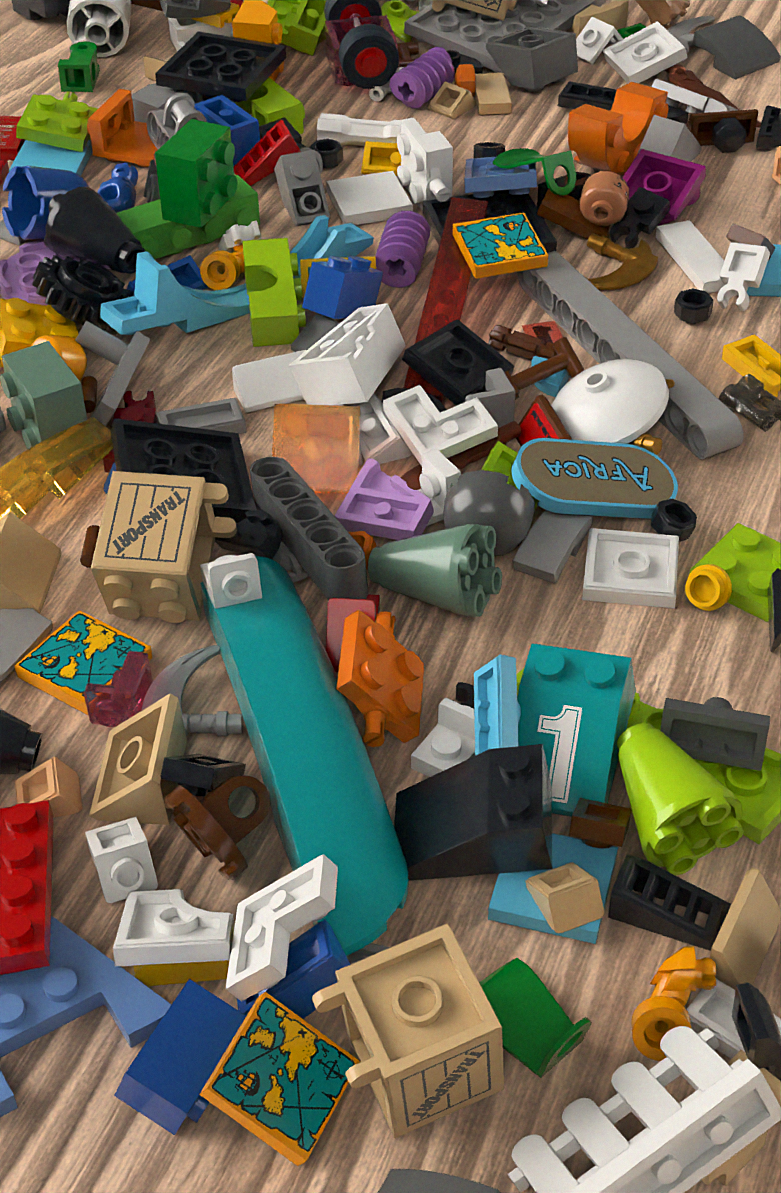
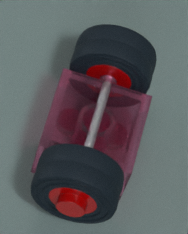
[324,0,399,89]

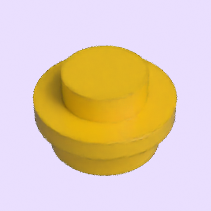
[685,564,732,611]

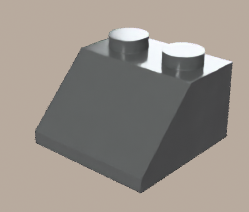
[486,26,578,92]

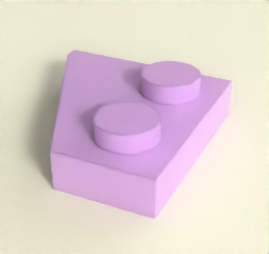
[335,458,434,540]

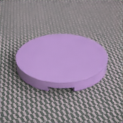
[0,239,65,306]

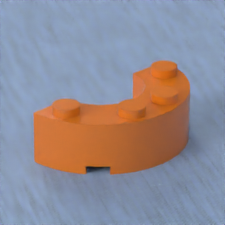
[568,82,669,176]

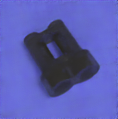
[718,374,781,432]

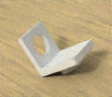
[576,17,623,65]

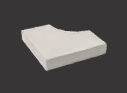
[113,889,234,966]

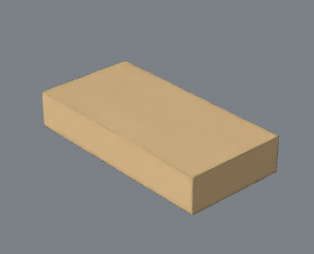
[475,73,512,115]

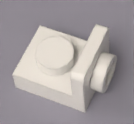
[418,448,461,527]
[200,553,262,609]
[411,698,475,777]
[85,817,158,903]

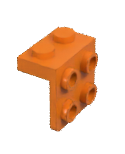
[87,89,157,167]

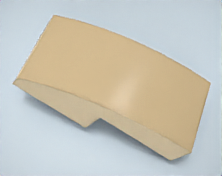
[572,0,629,39]

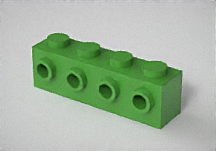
[117,175,260,259]

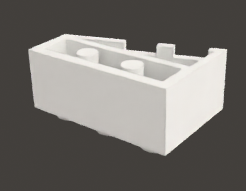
[289,303,406,408]

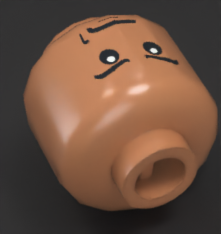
[580,171,629,226]

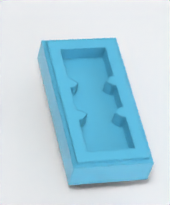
[474,654,521,756]

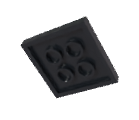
[155,31,286,102]
[423,190,557,270]
[111,418,257,523]

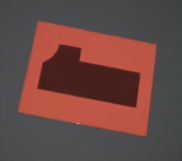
[521,321,563,345]

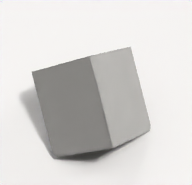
[455,368,515,427]

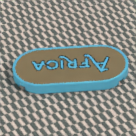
[511,438,678,519]

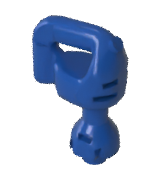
[97,162,139,213]

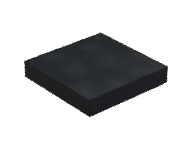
[402,319,515,406]

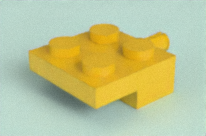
[0,298,78,367]

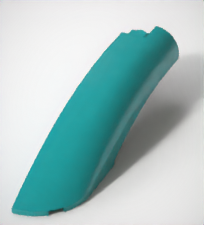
[200,556,409,956]

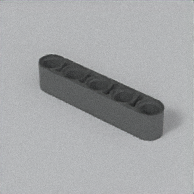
[250,457,369,600]

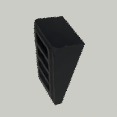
[608,854,731,951]

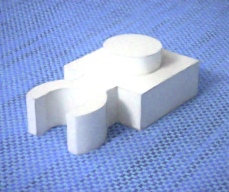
[218,220,262,253]
[717,242,770,311]

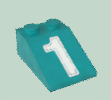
[517,643,636,817]

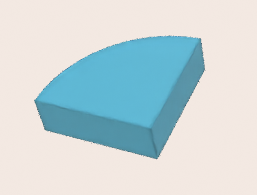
[531,356,570,397]

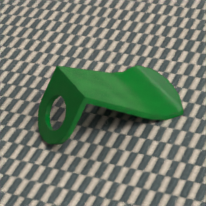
[493,148,576,196]
[479,958,592,1078]

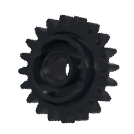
[32,255,134,331]

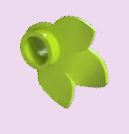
[380,0,419,42]

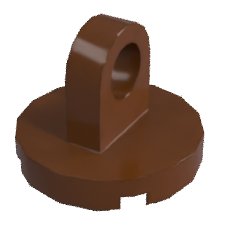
[164,775,271,880]

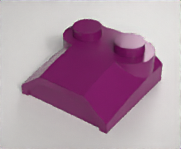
[623,149,706,226]

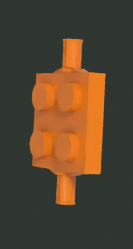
[336,609,424,747]

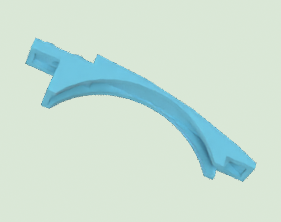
[100,215,374,335]

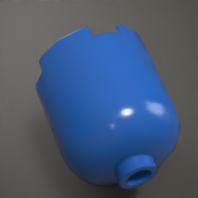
[2,166,89,240]

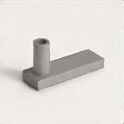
[75,321,150,436]

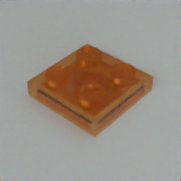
[272,404,361,494]

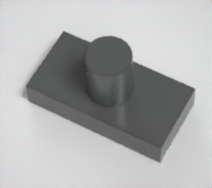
[660,697,771,771]

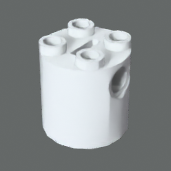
[67,0,131,57]

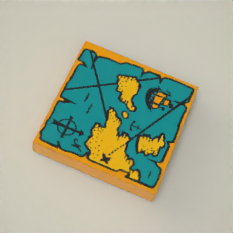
[453,213,549,279]
[15,610,153,716]
[199,992,360,1166]

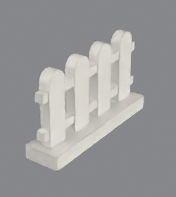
[508,1026,781,1193]

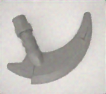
[667,16,715,53]
[141,645,244,736]

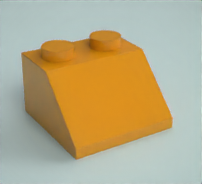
[232,0,284,82]

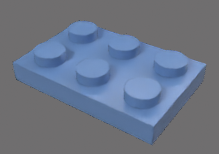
[464,157,537,198]

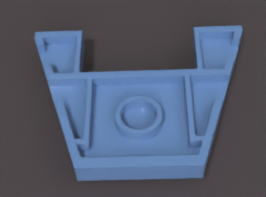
[0,916,171,1117]

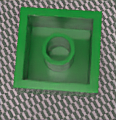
[155,119,238,228]

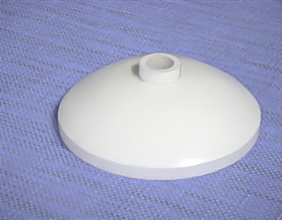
[551,359,669,444]

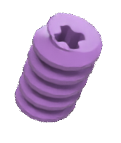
[389,47,455,109]
[375,211,430,288]

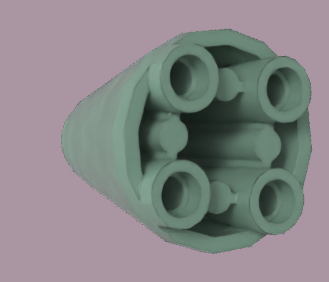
[368,524,502,617]

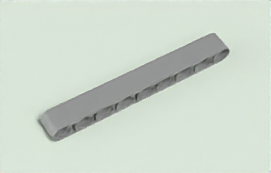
[517,251,743,459]

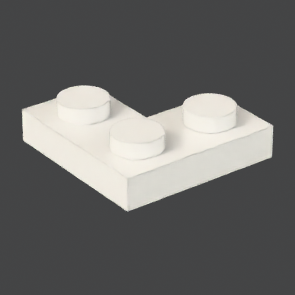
[383,385,498,466]
[225,854,338,1002]

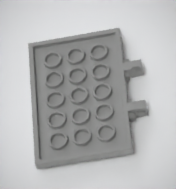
[404,0,606,73]

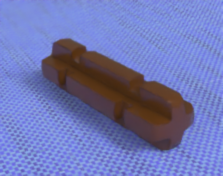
[489,325,557,361]

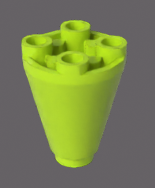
[617,723,744,876]

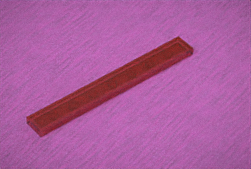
[403,197,488,404]

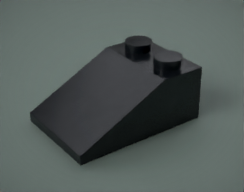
[394,744,552,881]

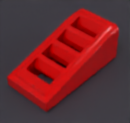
[234,120,301,186]

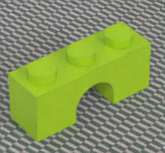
[228,77,305,134]
[242,238,306,347]

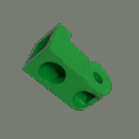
[58,41,100,92]

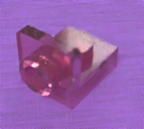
[84,651,153,727]

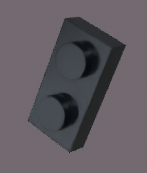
[160,754,246,797]

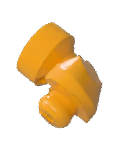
[200,243,244,290]
[631,946,716,1061]

